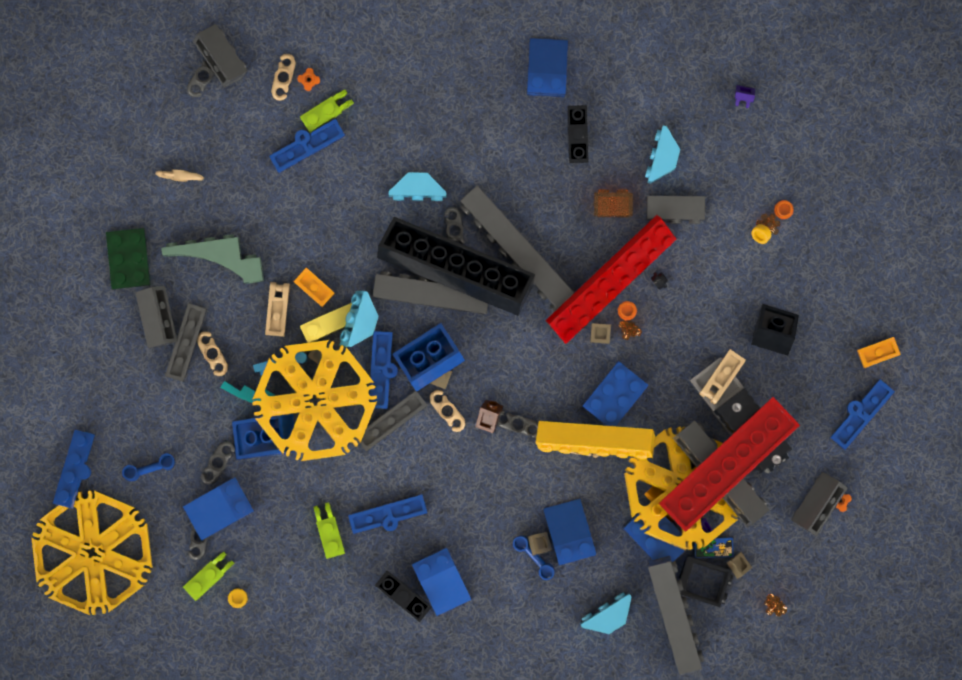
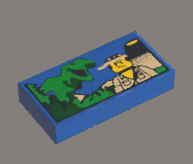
[694,537,734,558]

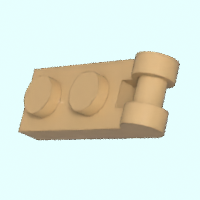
[265,282,290,337]
[699,349,746,405]

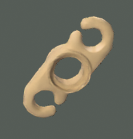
[271,54,296,101]
[156,170,204,182]
[197,331,228,376]
[430,390,465,432]

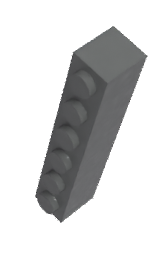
[372,271,488,315]
[673,420,769,528]
[648,556,704,675]

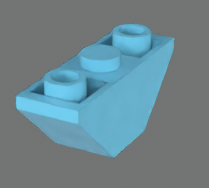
[645,125,680,184]
[389,172,447,201]
[340,291,379,347]
[580,592,632,634]

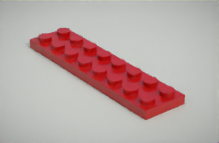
[545,215,676,344]
[659,397,800,532]

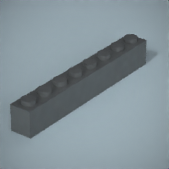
[460,186,574,312]

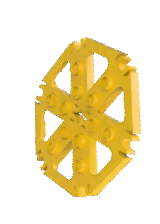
[252,340,377,461]
[624,426,738,550]
[32,491,153,615]

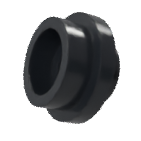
[651,272,668,290]

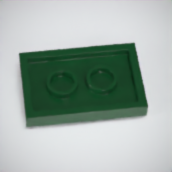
[106,228,151,290]

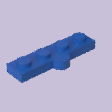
[269,119,345,173]
[369,331,398,409]
[829,379,895,450]
[53,430,95,509]
[348,495,428,534]

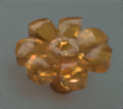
[756,214,781,235]
[618,320,642,340]
[764,594,787,617]

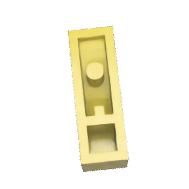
[300,303,352,343]

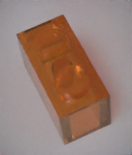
[593,189,633,218]

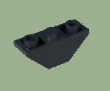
[567,105,589,163]
[375,571,432,622]

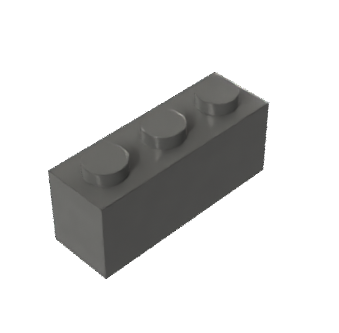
[193,24,247,88]
[646,196,705,224]
[135,286,177,348]
[791,472,848,537]

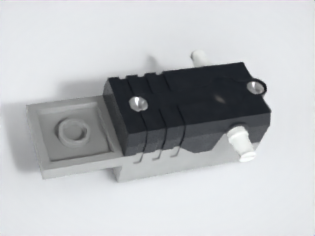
[689,357,792,474]

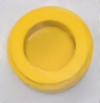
[751,224,771,244]
[228,588,248,608]

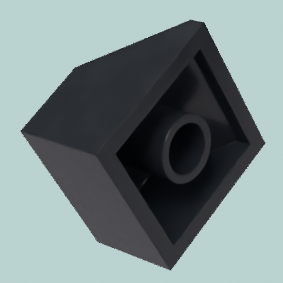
[751,304,799,356]

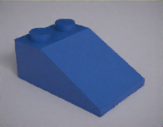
[527,38,568,97]
[232,414,295,460]
[183,478,254,541]
[543,499,596,565]
[412,547,472,616]

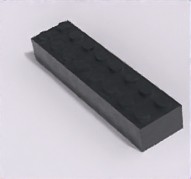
[377,217,535,316]

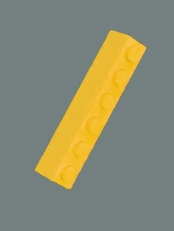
[536,421,655,460]

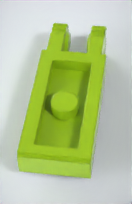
[300,90,354,133]
[313,502,345,559]
[183,552,235,601]

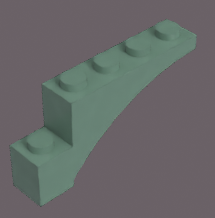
[161,235,264,284]

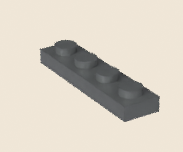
[165,303,207,382]
[358,391,428,452]

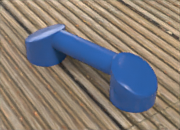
[122,453,175,481]
[513,535,555,580]

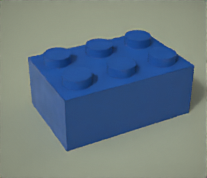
[393,323,465,392]
[582,361,648,426]
[622,502,687,561]

